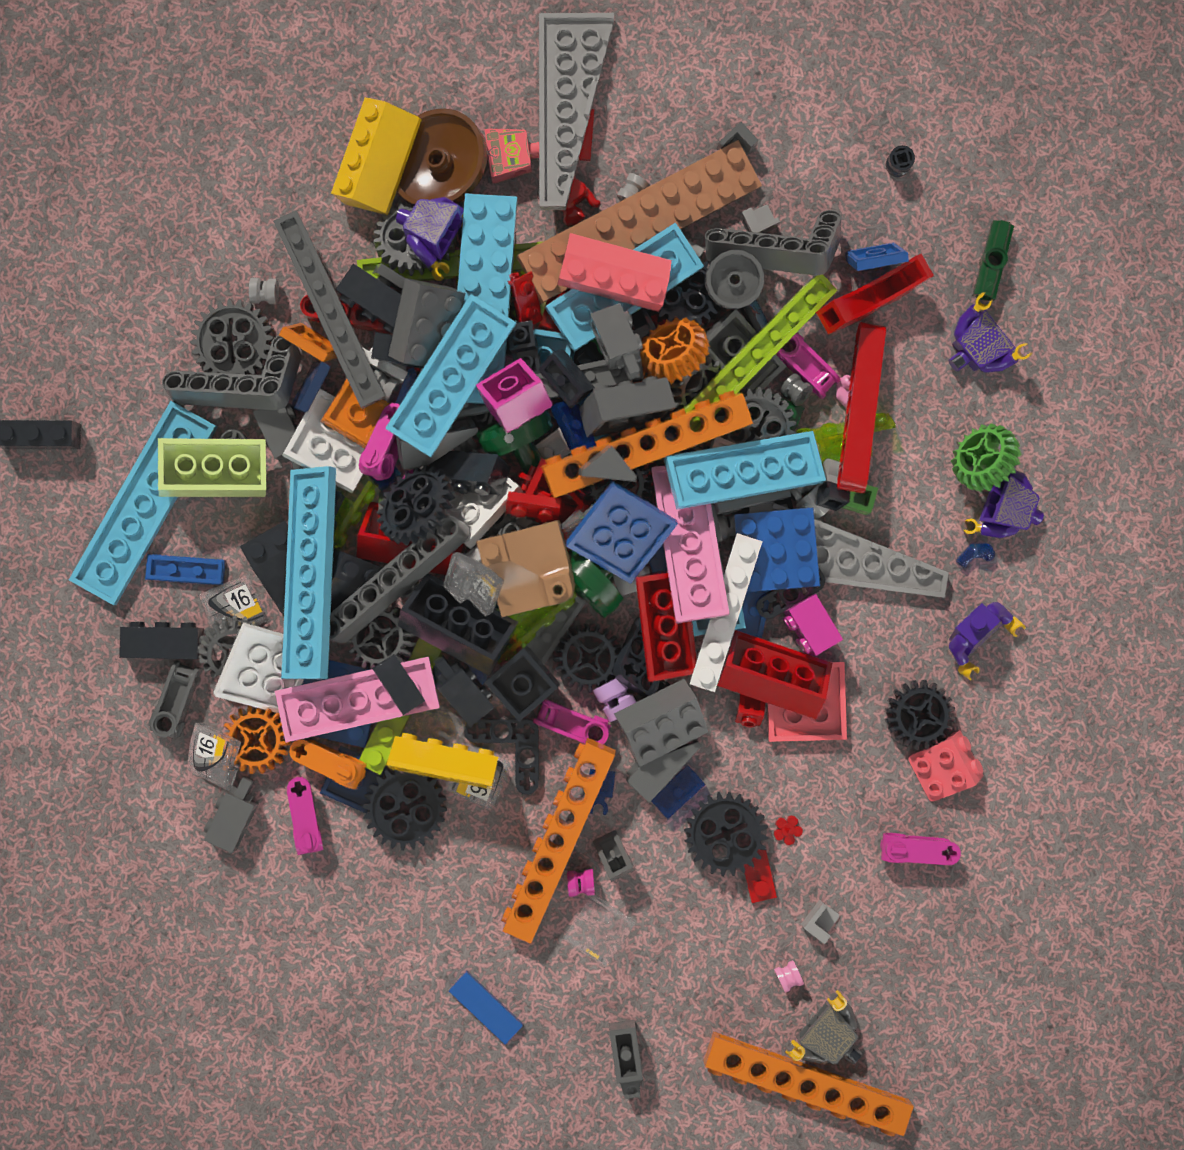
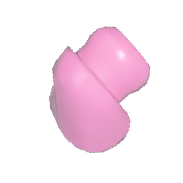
[836,375,851,408]

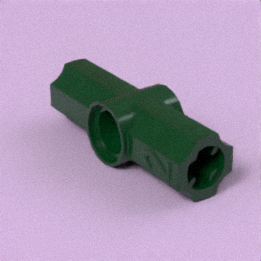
[972,220,1014,301]

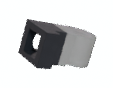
[816,458,850,511]

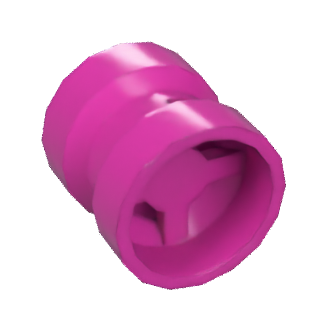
[567,869,595,897]

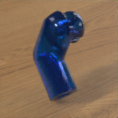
[955,543,995,568]

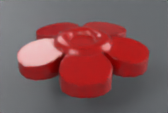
[773,815,803,845]

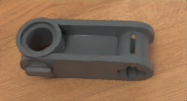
[148,660,202,739]

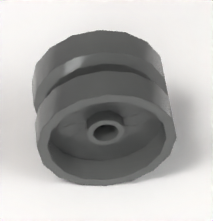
[705,250,764,309]

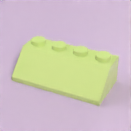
[158,438,266,497]

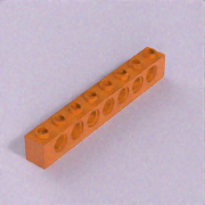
[541,390,753,498]
[501,738,616,944]
[703,1031,914,1137]

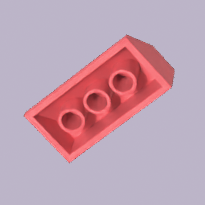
[557,233,672,312]

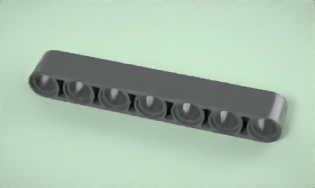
[329,516,470,643]

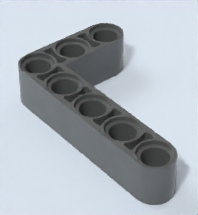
[705,210,841,275]
[162,335,302,410]

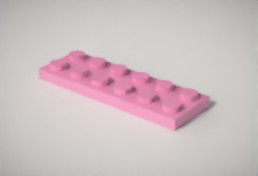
[651,466,729,623]
[275,657,440,742]

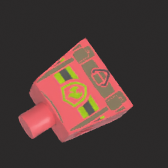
[485,129,539,184]

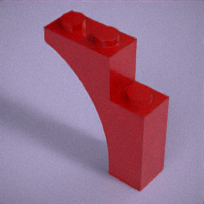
[816,253,934,335]

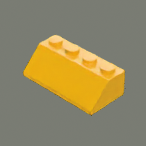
[331,97,422,215]
[387,733,498,790]

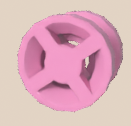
[774,960,804,993]

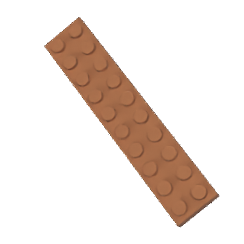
[517,140,762,303]

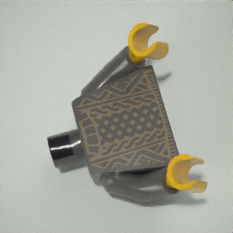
[785,990,862,1065]

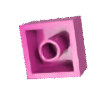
[476,358,553,433]
[782,594,843,656]

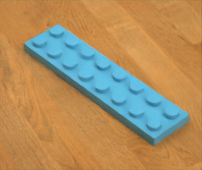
[458,193,518,404]
[69,401,217,605]
[281,466,336,679]

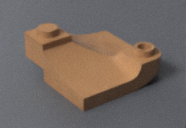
[476,520,575,617]

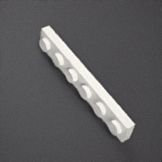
[690,534,762,692]

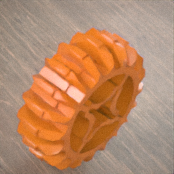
[640,317,710,384]
[221,705,292,774]

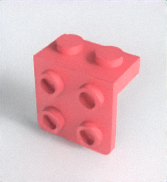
[909,730,984,802]

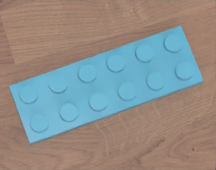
[545,222,704,352]
[385,294,516,457]
[664,431,826,510]

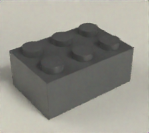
[388,278,466,366]
[579,376,676,438]
[614,679,709,767]

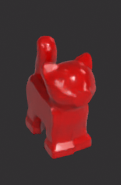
[561,177,601,226]

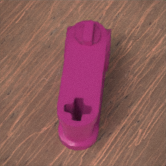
[776,332,841,399]
[359,403,400,480]
[533,699,611,745]
[287,777,323,856]
[880,833,961,865]

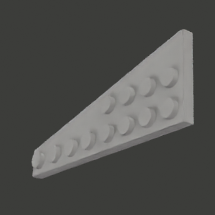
[539,13,614,210]
[748,502,949,598]

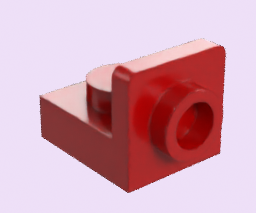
[735,694,766,728]

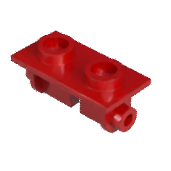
[508,271,543,325]

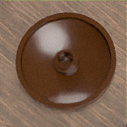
[397,108,487,206]

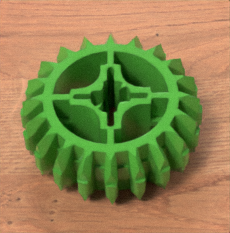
[951,423,1022,492]

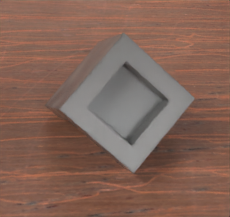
[740,205,780,234]
[801,900,839,944]

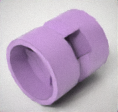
[593,678,636,722]

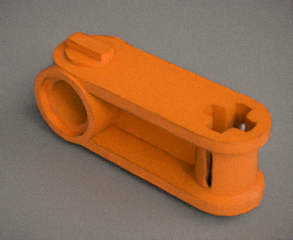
[289,739,367,789]

